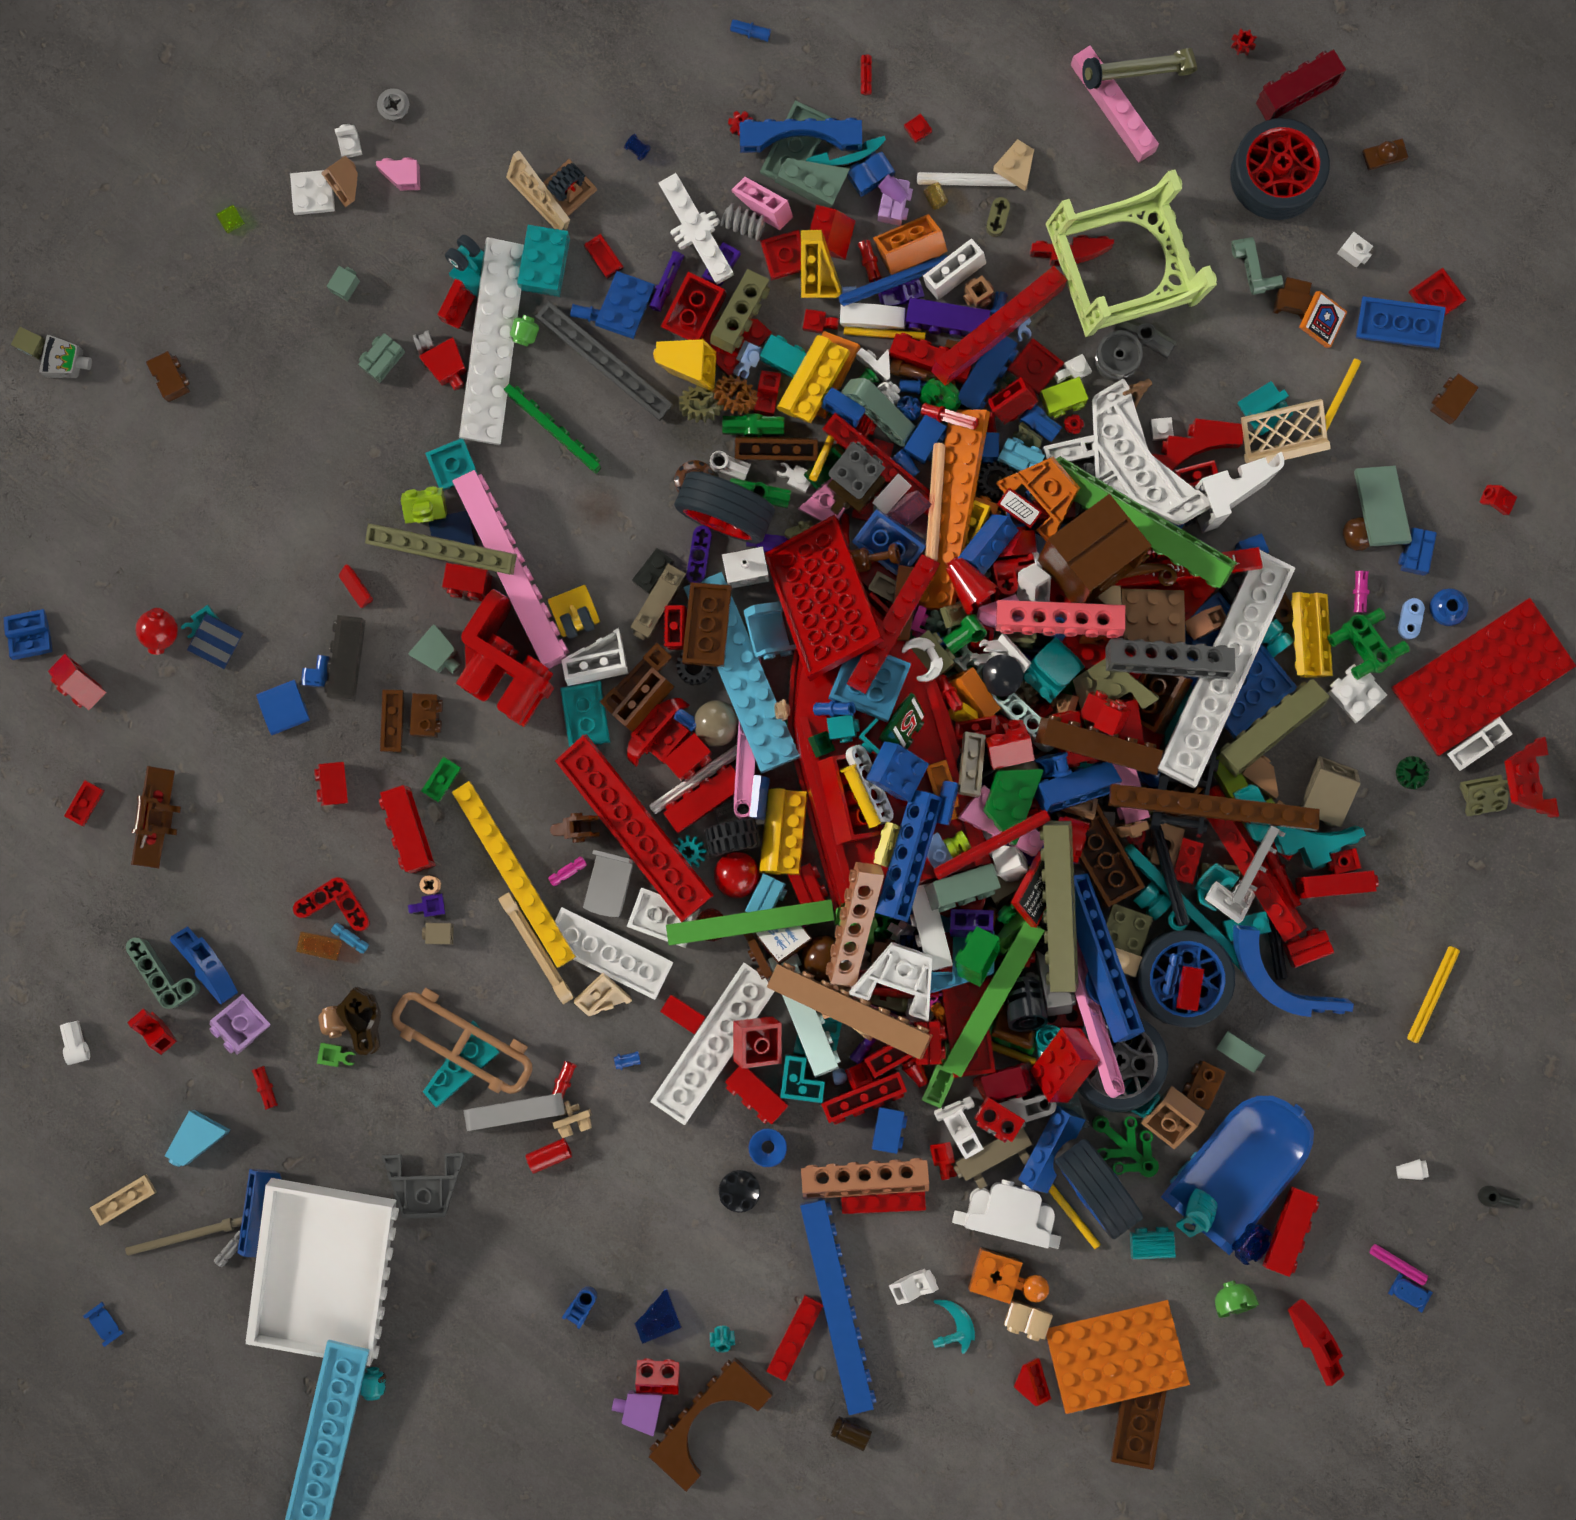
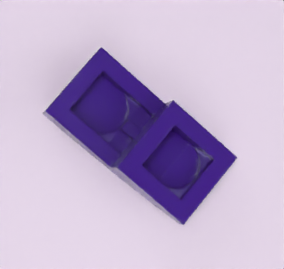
[878,278,925,306]

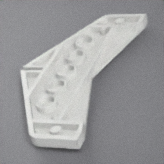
[1092,378,1211,525]

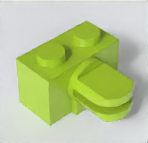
[401,486,447,524]

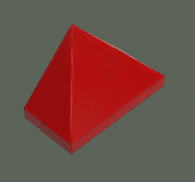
[1014,1358,1051,1406]

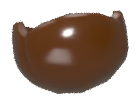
[1343,517,1370,551]

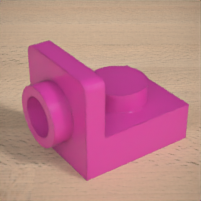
[911,605,929,638]

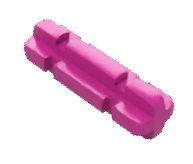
[548,857,587,886]

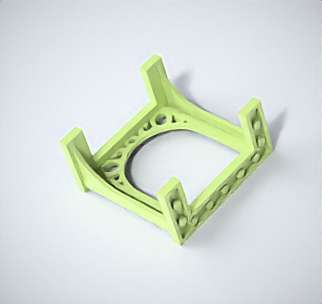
[1045,170,1217,337]

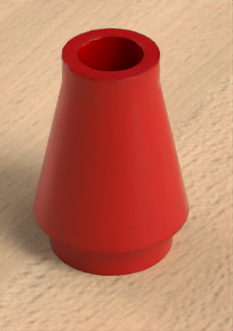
[901,1056,929,1088]

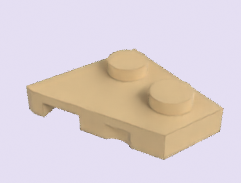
[993,139,1034,191]
[574,972,632,1016]

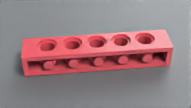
[996,600,1125,638]

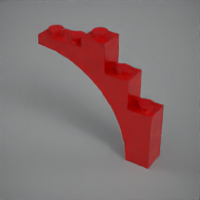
[1152,418,1243,471]

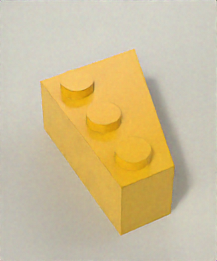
[801,230,842,298]

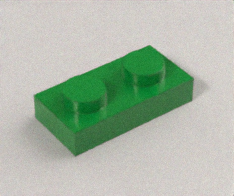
[421,757,461,803]

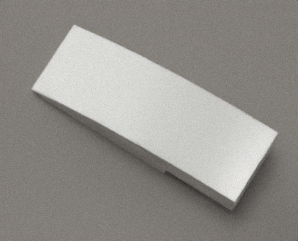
[840,303,906,329]
[1447,716,1512,771]

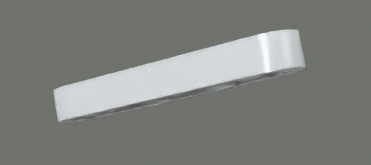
[846,745,894,825]

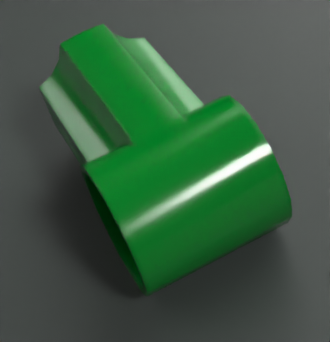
[942,614,987,654]

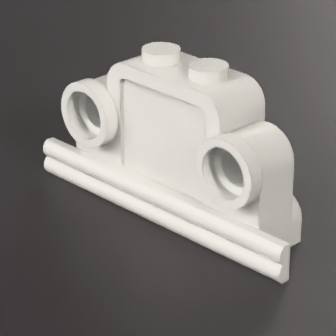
[952,1179,1061,1249]

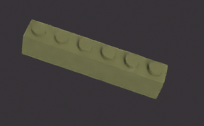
[1218,679,1330,777]

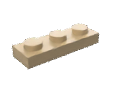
[90,1174,157,1226]

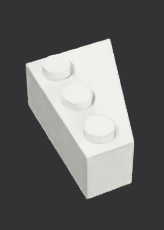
[561,628,629,686]

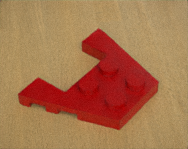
[1504,737,1559,818]

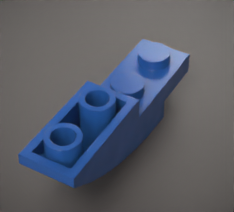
[170,926,238,1004]

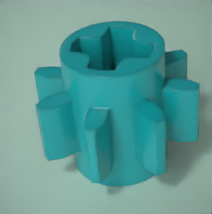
[709,1326,735,1353]

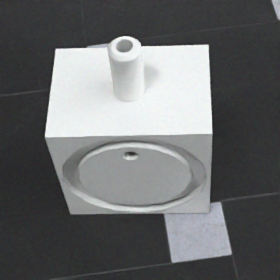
[722,547,769,589]

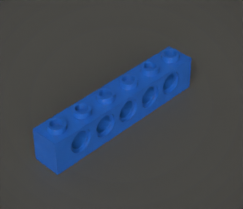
[875,790,944,922]

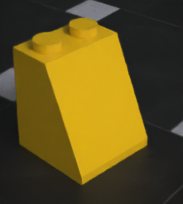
[653,339,716,391]

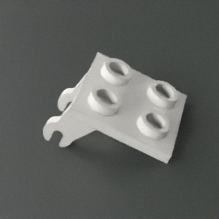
[970,634,1031,673]

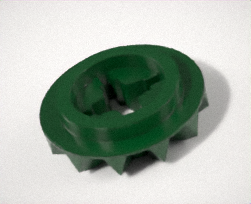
[1396,756,1430,789]

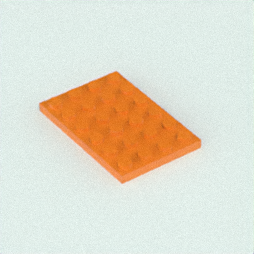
[1046,1300,1190,1414]

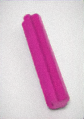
[1369,1244,1428,1285]

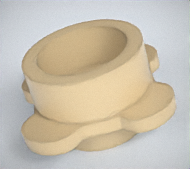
[774,699,790,721]

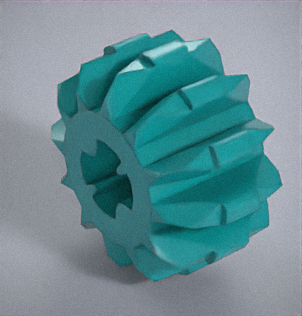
[674,835,707,868]

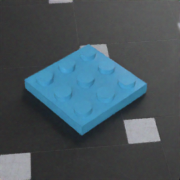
[828,652,911,723]

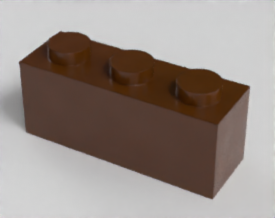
[612,667,675,732]

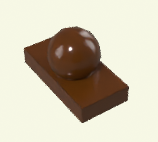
[1362,138,1408,171]

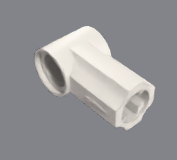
[710,451,751,481]
[60,1021,90,1065]

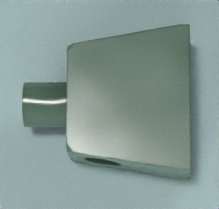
[408,624,461,674]

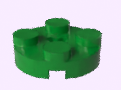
[919,378,961,412]

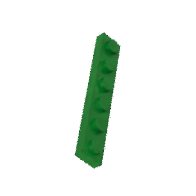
[504,384,601,474]

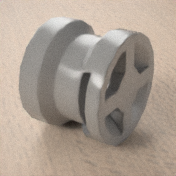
[413,330,435,354]

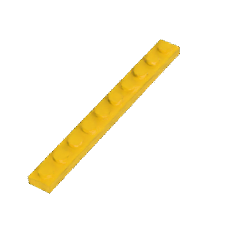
[452,781,576,968]

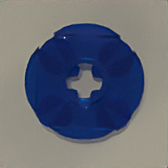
[1232,1223,1272,1265]

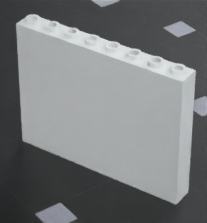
[245,1178,399,1366]

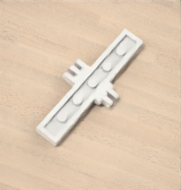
[659,173,734,285]

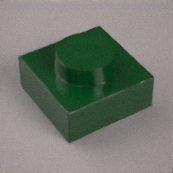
[808,731,835,758]

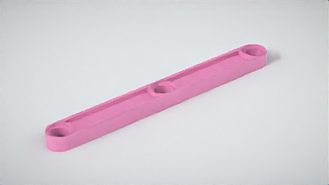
[734,657,761,819]
[1075,940,1125,1098]

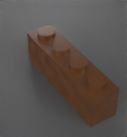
[735,437,818,461]

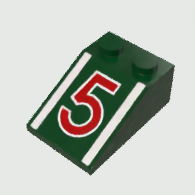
[878,693,925,749]

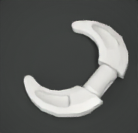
[902,637,943,682]

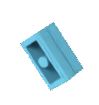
[996,437,1045,473]
[745,873,787,912]

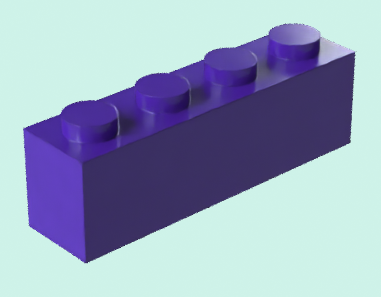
[905,297,991,338]

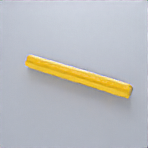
[1407,946,1460,1043]

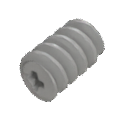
[720,203,765,241]

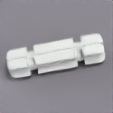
[934,1097,975,1121]

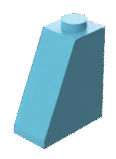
[165,1110,231,1167]

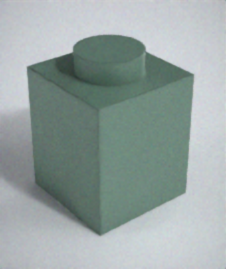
[326,266,360,302]

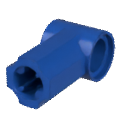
[1019,404,1062,442]

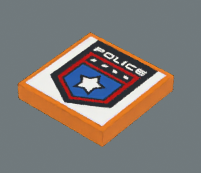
[1299,291,1347,348]

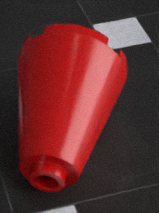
[946,557,1001,615]

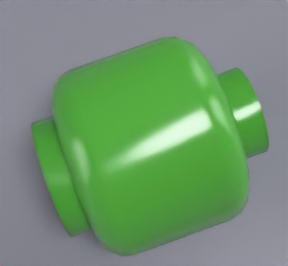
[510,315,539,347]

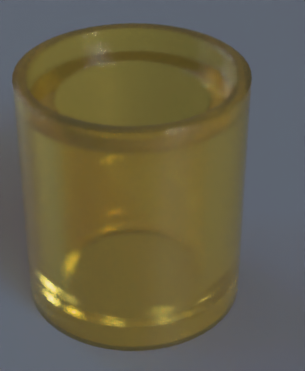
[923,182,949,210]

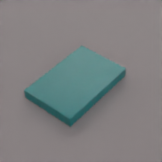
[560,681,611,747]

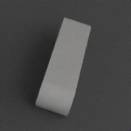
[463,1093,565,1131]

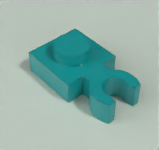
[181,604,220,638]

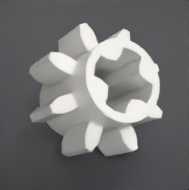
[877,381,901,405]

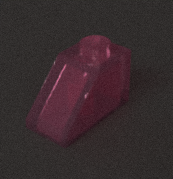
[886,490,932,526]

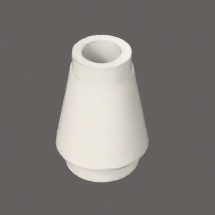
[1396,1159,1429,1180]

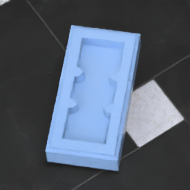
[927,832,956,880]

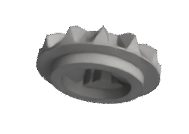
[377,89,410,121]

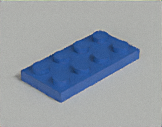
[1356,296,1446,349]

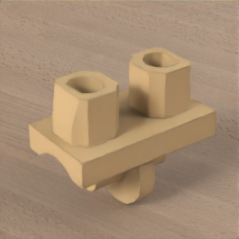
[553,1101,592,1138]

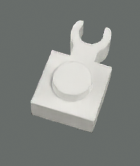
[777,463,811,493]

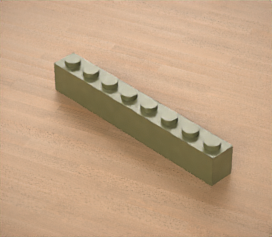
[1040,821,1079,992]

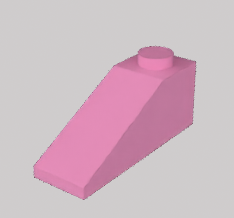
[732,177,793,230]

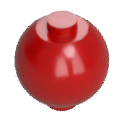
[135,608,178,655]

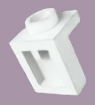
[335,124,363,158]

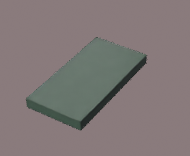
[760,100,832,180]
[1354,466,1412,547]

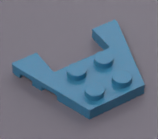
[930,915,994,993]

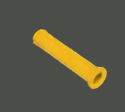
[841,763,881,828]

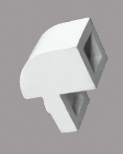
[942,1106,983,1159]
[889,1269,939,1305]

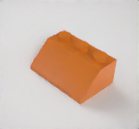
[873,214,948,275]

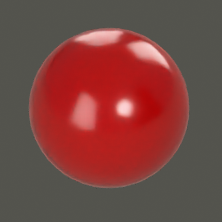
[714,852,760,898]

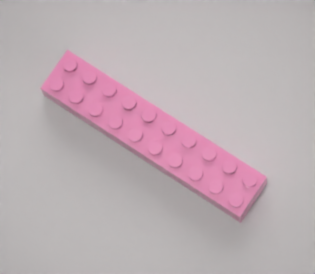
[452,470,570,669]

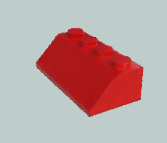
[817,753,883,845]

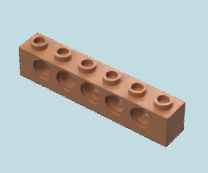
[826,862,884,986]
[801,1158,929,1199]

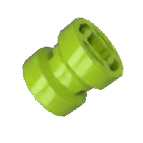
[943,830,971,858]

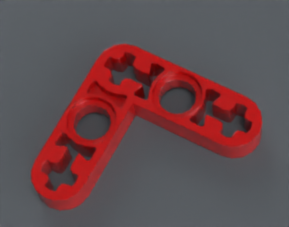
[293,877,370,931]

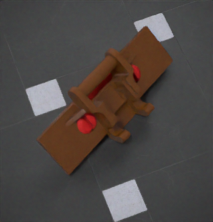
[131,766,181,869]

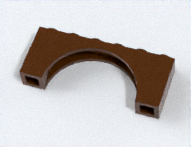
[649,1358,773,1492]

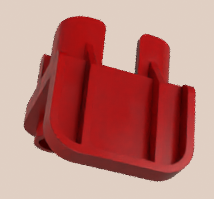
[456,589,554,728]

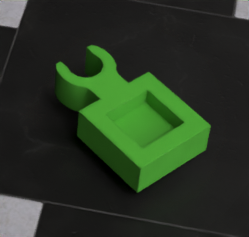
[317,1043,356,1067]

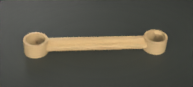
[498,892,574,1005]

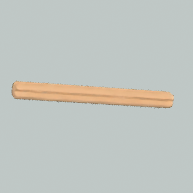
[925,443,945,561]

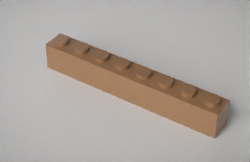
[767,962,933,1059]

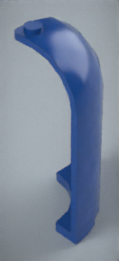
[1161,1096,1314,1256]

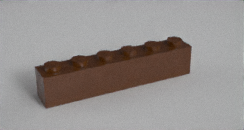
[1035,715,1163,775]

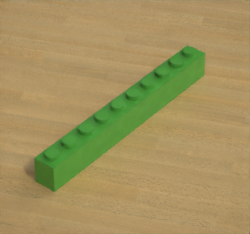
[1056,456,1237,588]

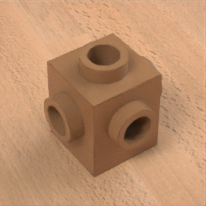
[963,275,994,308]

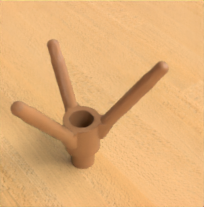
[1123,379,1152,408]

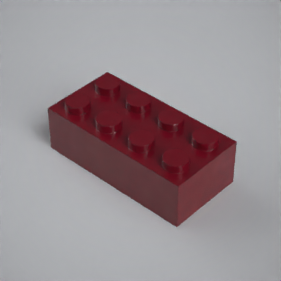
[1256,49,1346,121]

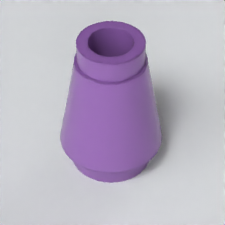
[878,174,909,204]

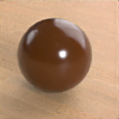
[800,935,836,982]

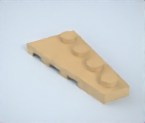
[506,151,570,231]

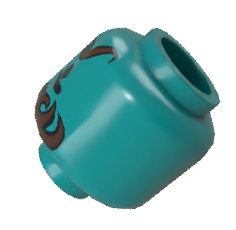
[360,1367,386,1401]

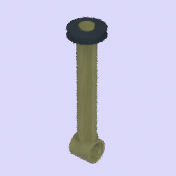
[1082,48,1198,90]

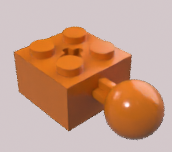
[968,1247,1049,1304]

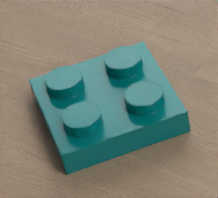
[425,439,478,491]

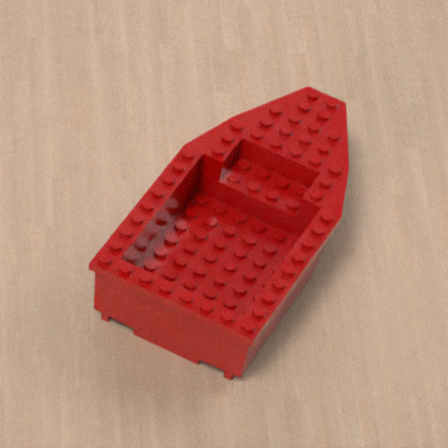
[788,590,994,912]

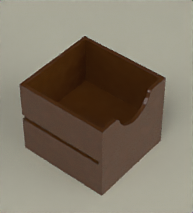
[1037,493,1152,604]

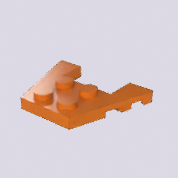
[996,457,1080,541]

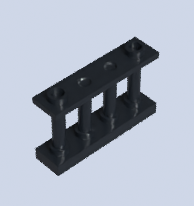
[1150,744,1219,838]

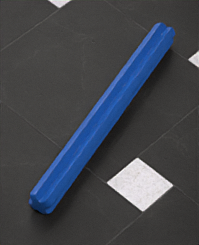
[839,255,948,306]

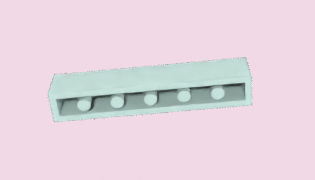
[768,954,841,1078]

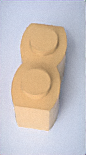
[1004,1299,1053,1342]

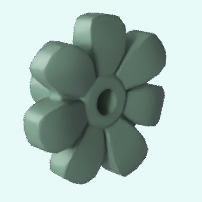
[924,610,946,634]

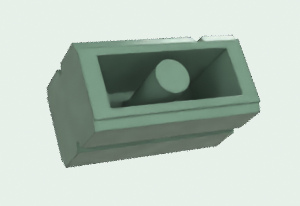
[358,333,405,383]

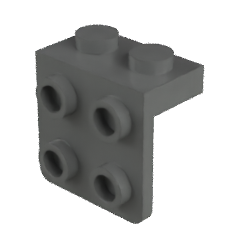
[829,442,885,499]

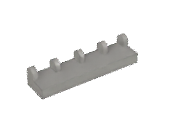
[1232,826,1286,908]

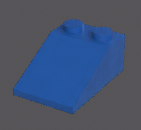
[852,509,926,576]

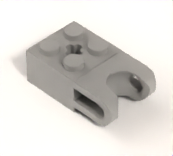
[979,1092,1057,1136]

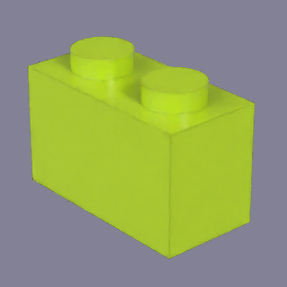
[1039,376,1088,418]

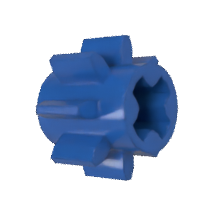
[896,396,921,421]

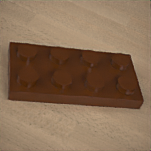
[682,582,732,667]
[1110,1390,1167,1470]

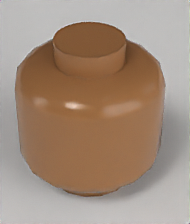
[318,1006,347,1038]

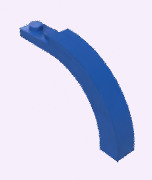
[1233,925,1354,1017]

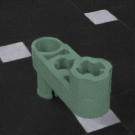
[1231,237,1283,295]

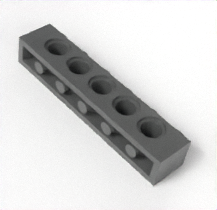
[1106,638,1236,680]

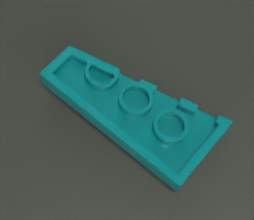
[423,1021,501,1108]

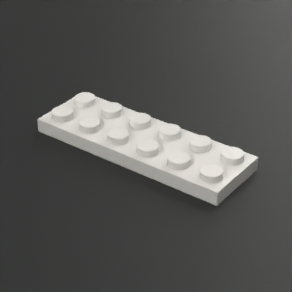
[555,907,674,1000]

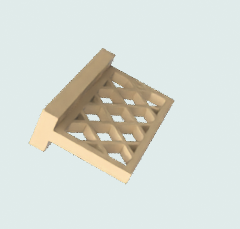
[1241,399,1331,464]

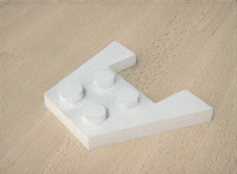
[849,942,932,1021]

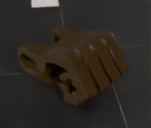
[336,987,381,1055]

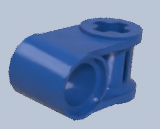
[1034,752,1072,778]
[562,1286,597,1329]

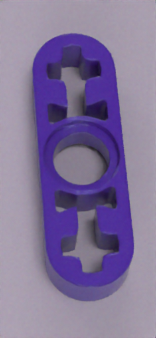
[686,525,712,583]

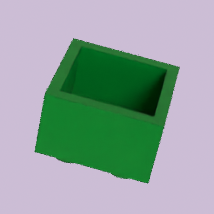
[955,926,1000,987]

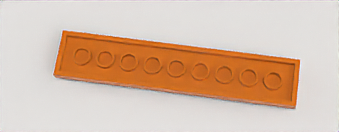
[916,410,990,610]

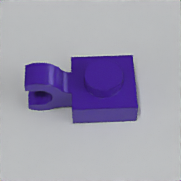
[408,893,446,917]

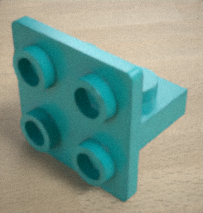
[1237,381,1293,436]

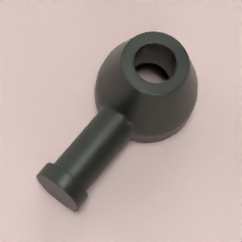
[1478,1185,1520,1209]

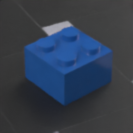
[866,741,929,802]

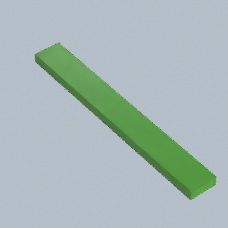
[666,900,834,946]
[942,921,1045,1077]

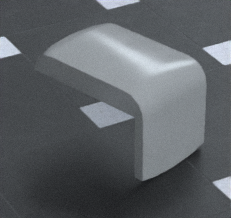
[583,850,634,917]

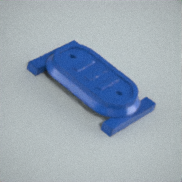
[1388,1273,1433,1313]
[83,1302,124,1347]

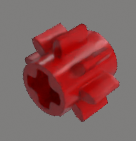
[1231,29,1257,56]

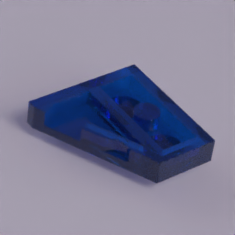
[635,1289,682,1344]

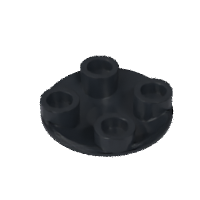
[982,654,1024,697]
[719,1170,760,1213]

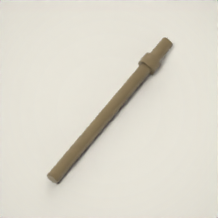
[125,1217,243,1256]

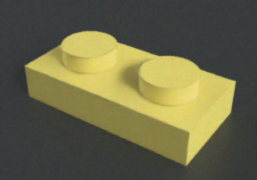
[874,822,901,868]

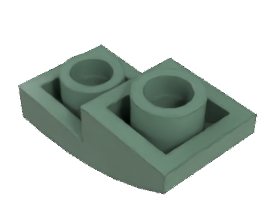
[1216,1031,1266,1073]

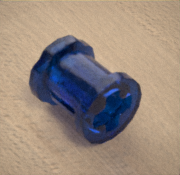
[624,134,651,161]

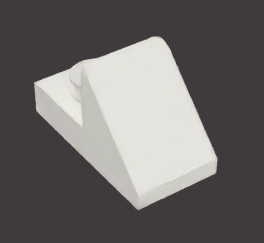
[856,348,890,383]

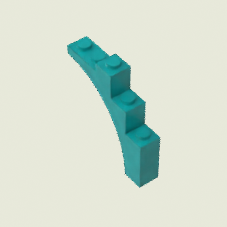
[1232,785,1366,870]

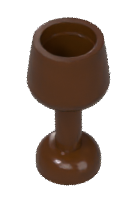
[850,543,901,573]

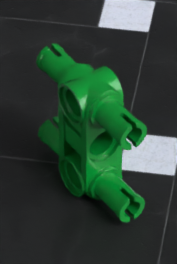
[1327,608,1410,680]

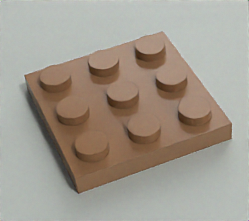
[1121,589,1185,644]

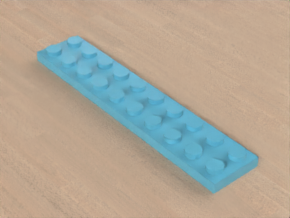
[684,572,799,774]
[285,1339,370,1520]

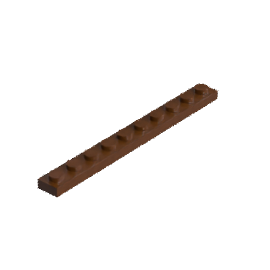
[1109,784,1320,831]

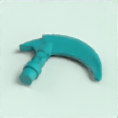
[932,1299,975,1354]

